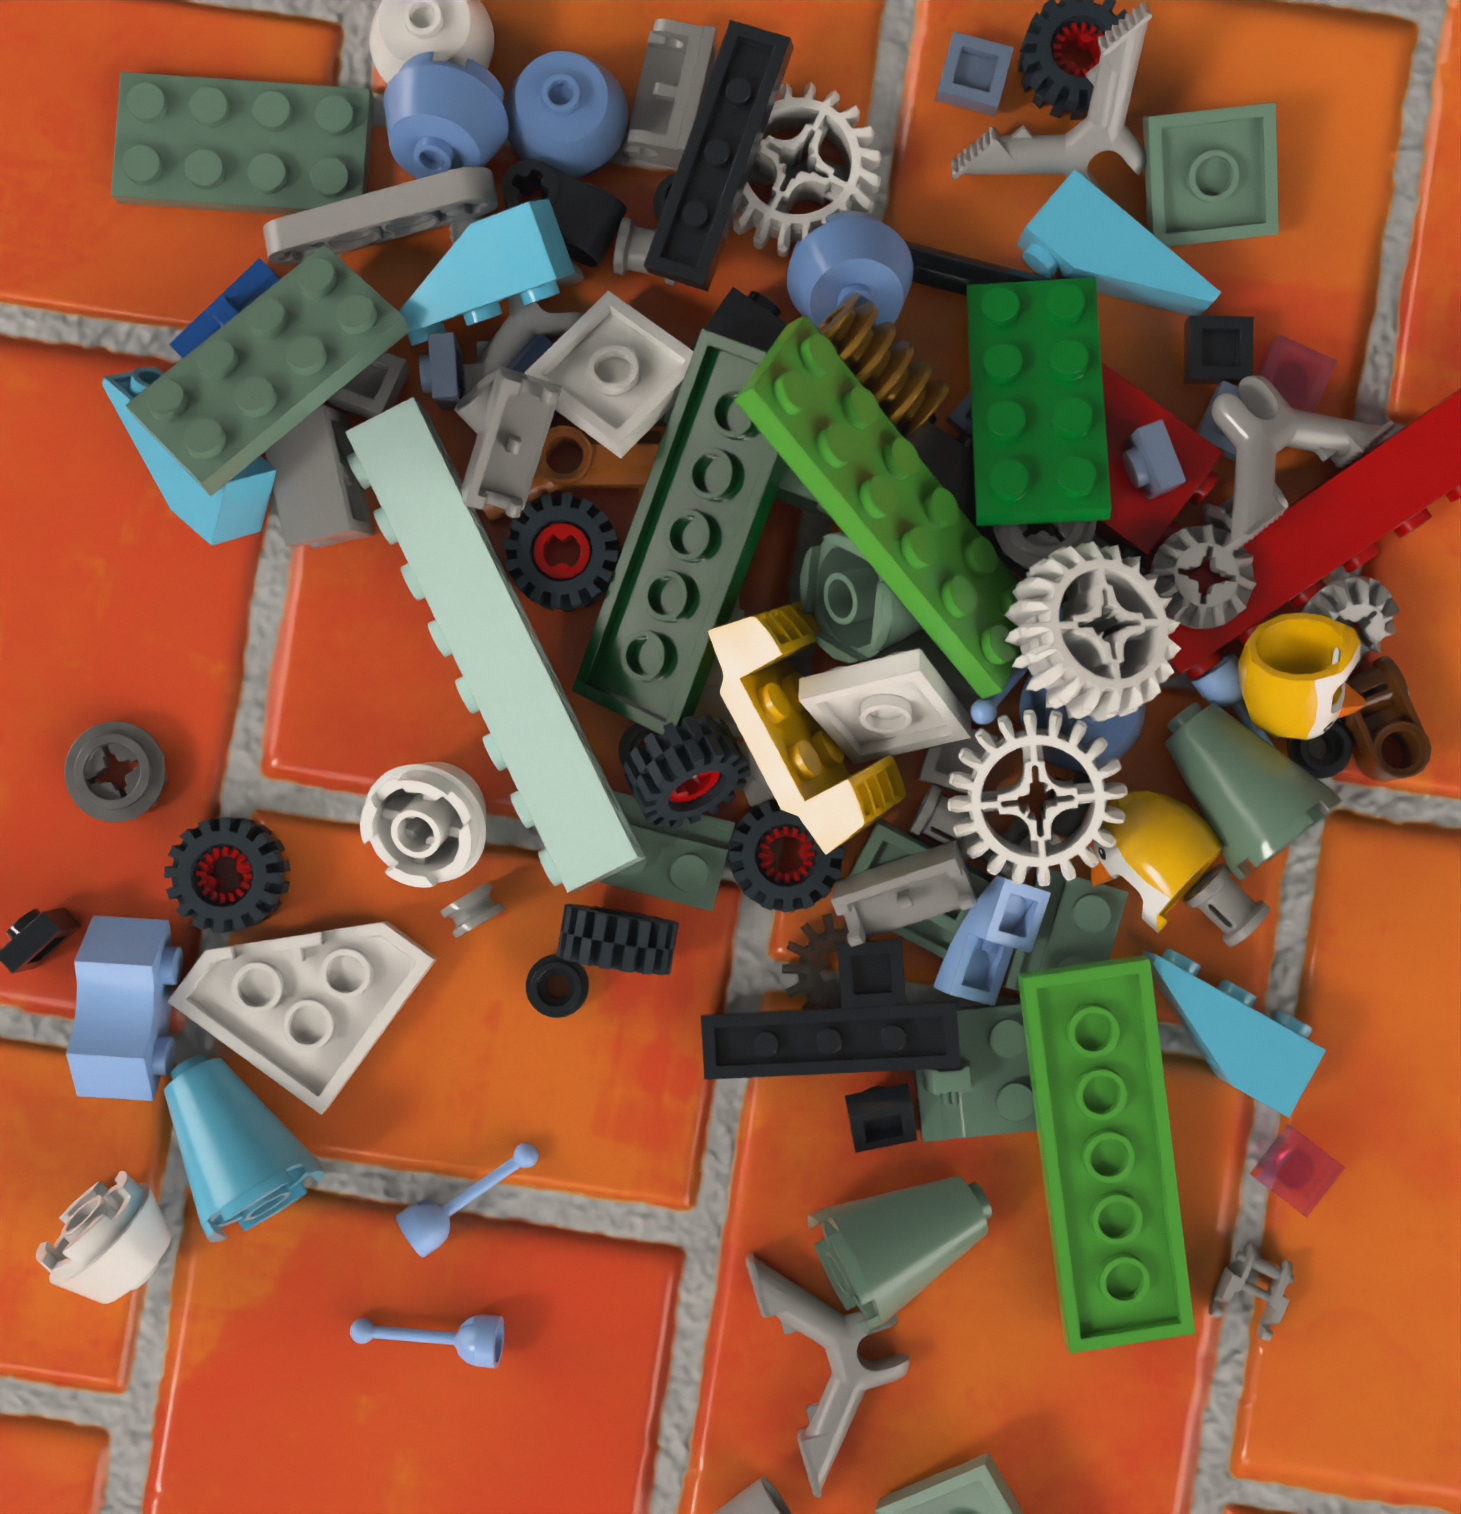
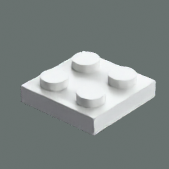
[524,290,694,458]
[798,648,971,764]

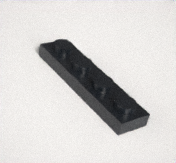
[643,20,794,292]
[701,1001,961,1080]

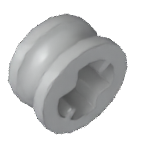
[440,882,505,938]

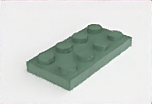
[111,72,374,215]
[125,244,410,496]

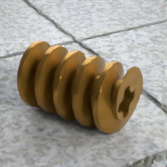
[817,293,949,437]

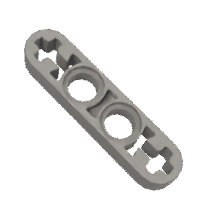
[263,167,498,265]

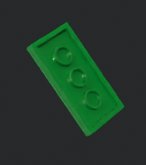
[966,277,1111,526]

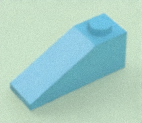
[1016,169,1222,316]

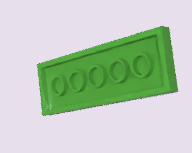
[734,314,1021,699]
[1017,955,1195,1354]

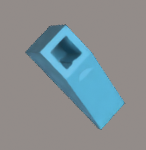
[399,199,575,346]
[102,366,277,546]
[1141,948,1326,1118]

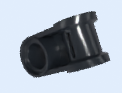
[502,159,628,268]

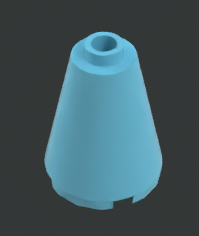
[164,1054,325,1242]

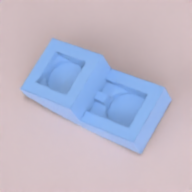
[933,875,1051,1006]

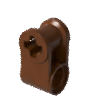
[1337,656,1431,782]

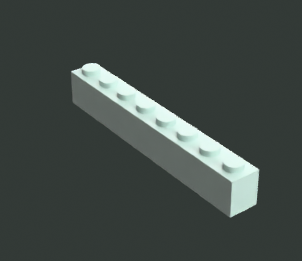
[345,397,645,893]

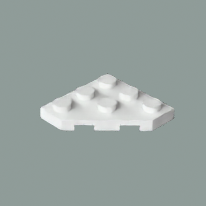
[168,921,437,1114]

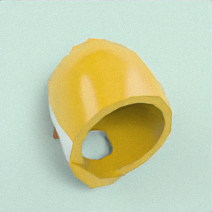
[1238,612,1367,740]
[1090,790,1224,933]

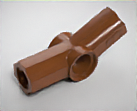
[483,425,661,522]

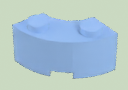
[66,915,183,1101]

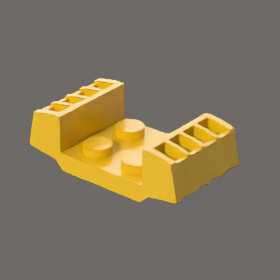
[708,601,907,854]

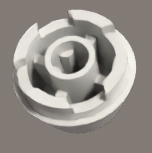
[370,0,494,84]
[360,762,486,888]
[36,1171,172,1304]

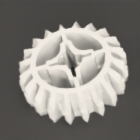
[733,81,881,257]
[1005,541,1181,721]
[948,708,1127,886]

